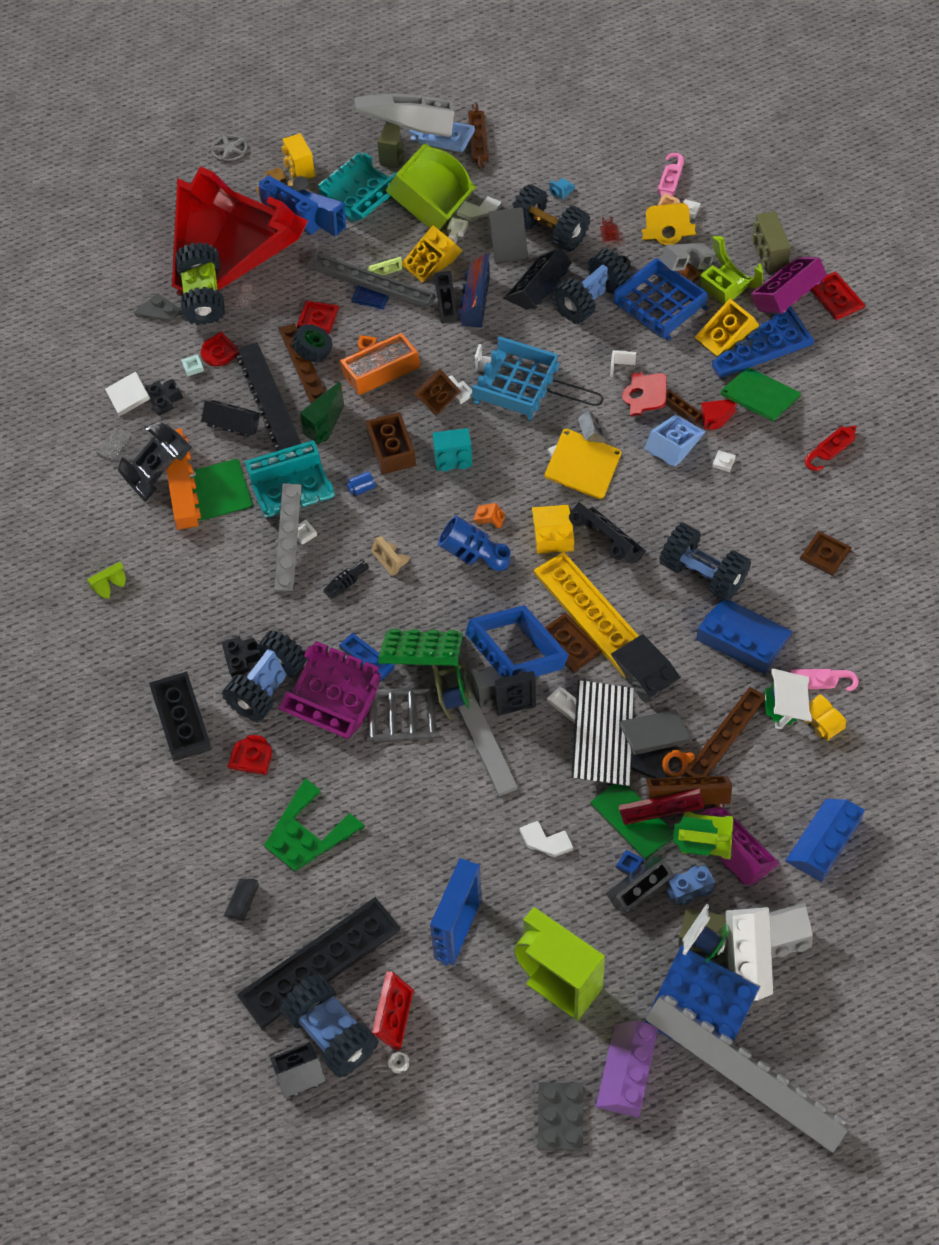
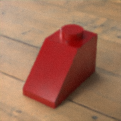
[700,399,737,430]

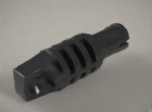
[323,559,369,599]

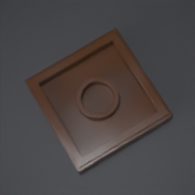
[800,531,852,576]

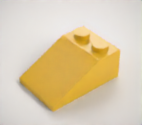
[694,299,760,357]
[532,505,574,554]

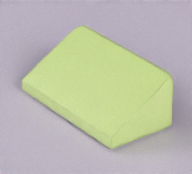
[367,257,402,275]

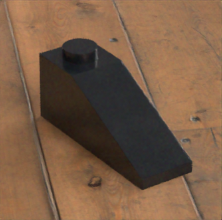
[433,271,458,324]

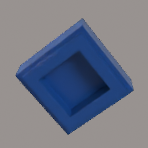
[616,850,644,875]

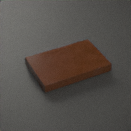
[545,612,602,674]

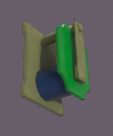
[432,661,472,720]

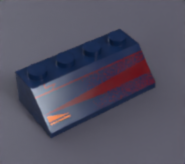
[458,254,490,327]

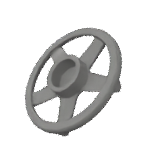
[211,134,247,161]

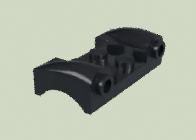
[569,502,646,563]

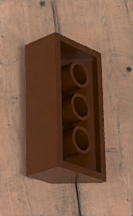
[646,776,732,807]

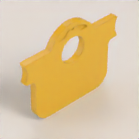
[641,203,697,246]

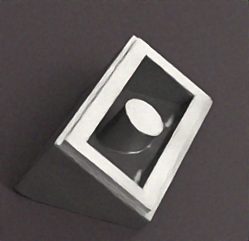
[578,410,606,443]

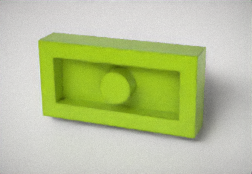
[87,561,126,599]

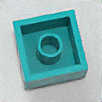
[432,428,472,472]

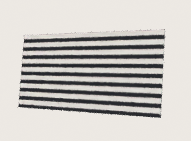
[571,680,634,786]

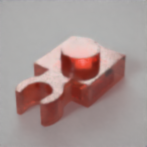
[600,217,619,242]

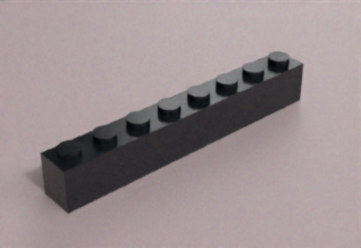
[236,342,302,451]

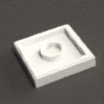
[105,372,150,416]

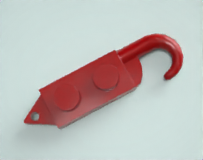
[804,425,857,471]

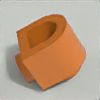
[358,335,378,352]

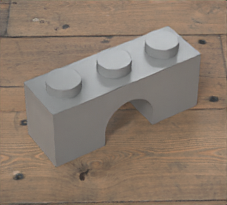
[660,243,716,271]

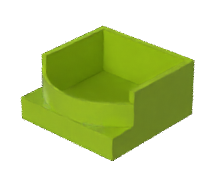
[385,143,477,230]
[513,907,605,1021]

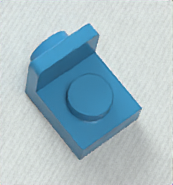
[550,178,575,200]

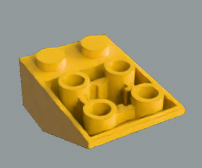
[402,225,463,283]

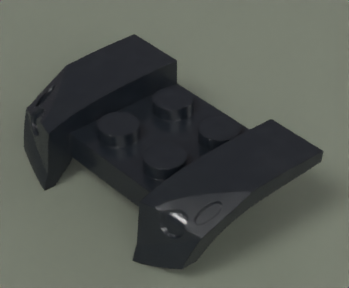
[118,422,192,502]

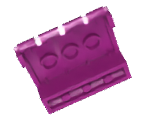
[278,641,381,739]

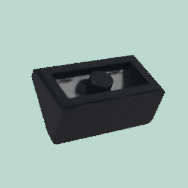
[224,879,259,922]

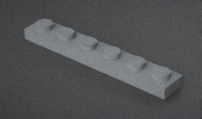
[274,484,301,593]

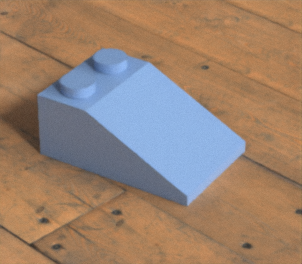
[644,414,706,466]

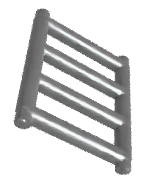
[367,686,440,743]

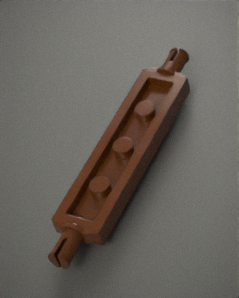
[468,103,489,169]

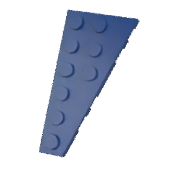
[712,306,814,379]

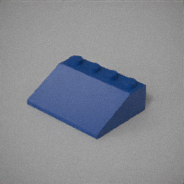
[697,599,793,674]

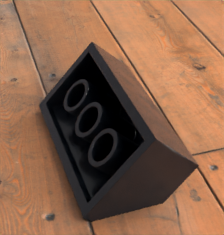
[504,248,572,310]

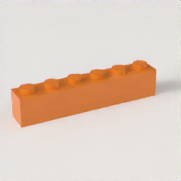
[166,428,201,530]

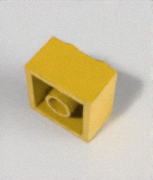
[281,133,315,179]

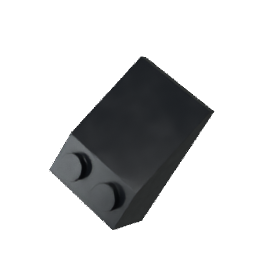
[611,634,681,702]

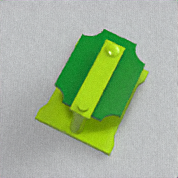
[673,811,733,859]

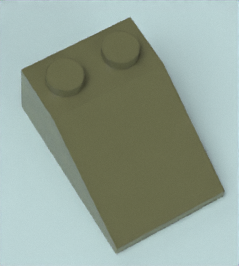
[377,121,405,168]

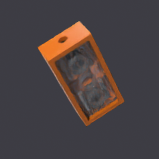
[340,333,421,396]

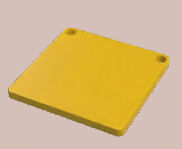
[544,429,621,499]

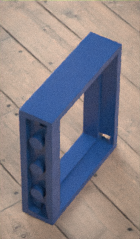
[465,605,569,677]
[430,858,482,966]

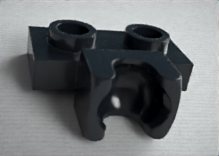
[145,379,183,416]
[222,636,261,676]

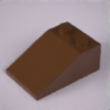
[414,368,462,416]

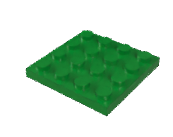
[378,629,463,666]

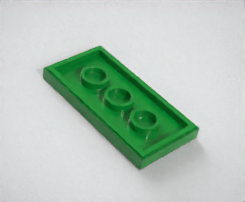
[590,784,674,860]

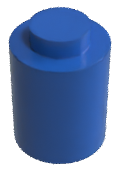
[346,471,376,496]

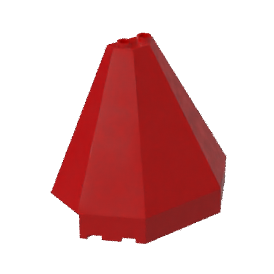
[172,166,308,296]

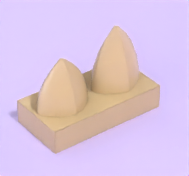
[371,536,410,576]

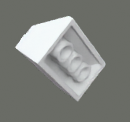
[726,907,773,1001]

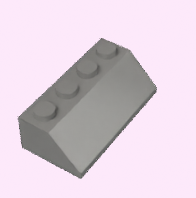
[723,903,813,961]

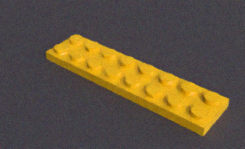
[533,552,639,679]

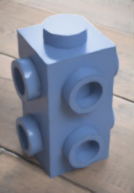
[666,864,715,906]

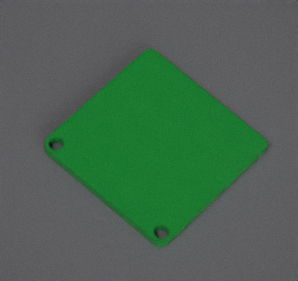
[720,368,801,421]
[191,459,252,521]

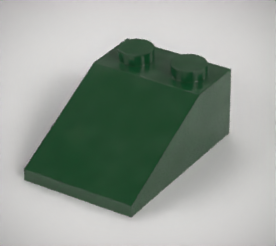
[300,382,344,445]

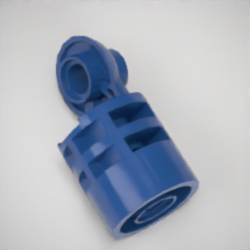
[438,515,511,571]

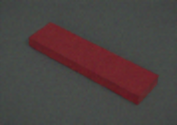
[619,788,705,825]

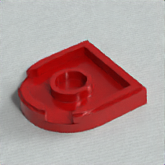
[200,332,239,366]
[228,735,272,775]

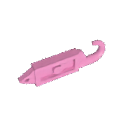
[658,153,685,198]
[790,669,859,691]

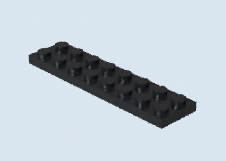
[237,897,401,1030]

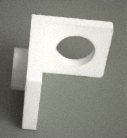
[475,344,500,374]
[610,350,636,377]

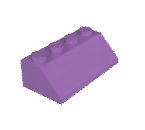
[596,1021,658,1118]

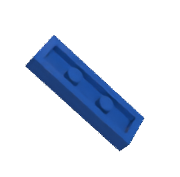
[339,633,395,681]

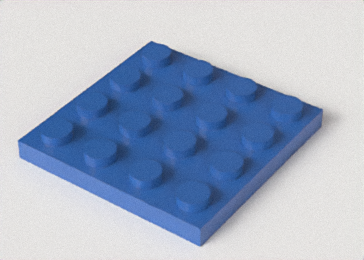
[644,945,761,1044]

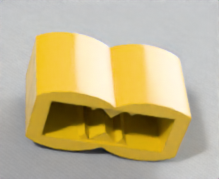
[803,694,847,741]

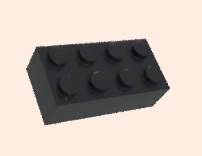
[149,671,211,762]

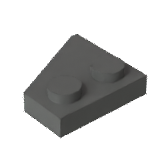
[134,293,182,323]

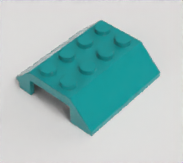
[317,152,397,223]
[245,440,335,518]

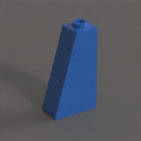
[299,190,346,237]

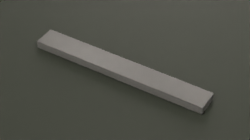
[439,663,518,796]

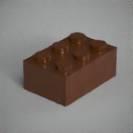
[366,412,416,475]

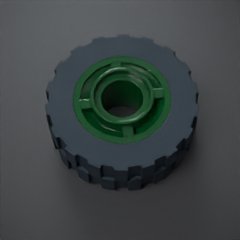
[292,324,333,362]

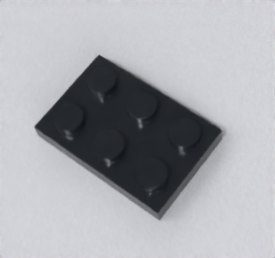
[495,671,536,716]

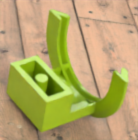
[700,236,763,305]

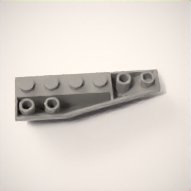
[354,94,454,137]

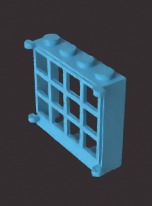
[472,336,560,422]

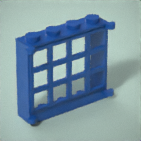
[613,258,709,341]

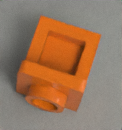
[473,503,505,528]

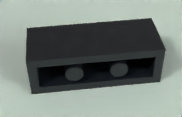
[201,399,260,437]
[606,857,674,913]

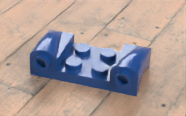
[259,175,320,235]

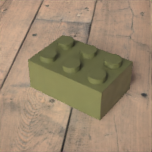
[751,211,791,274]

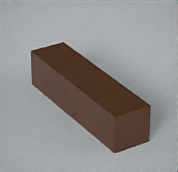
[666,389,702,425]

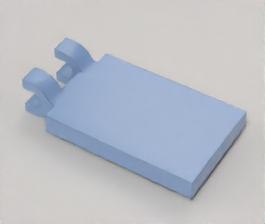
[409,122,475,152]

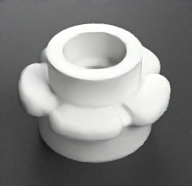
[388,1052,409,1073]

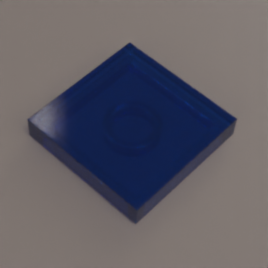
[351,285,390,310]

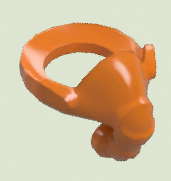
[662,750,695,778]

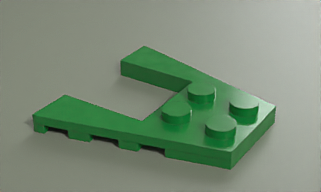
[264,778,365,872]

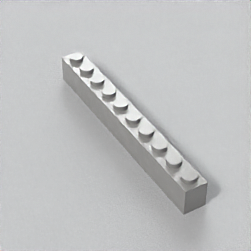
[645,995,850,1152]

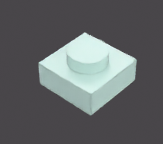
[181,355,204,377]

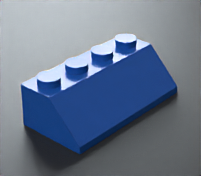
[785,799,865,882]

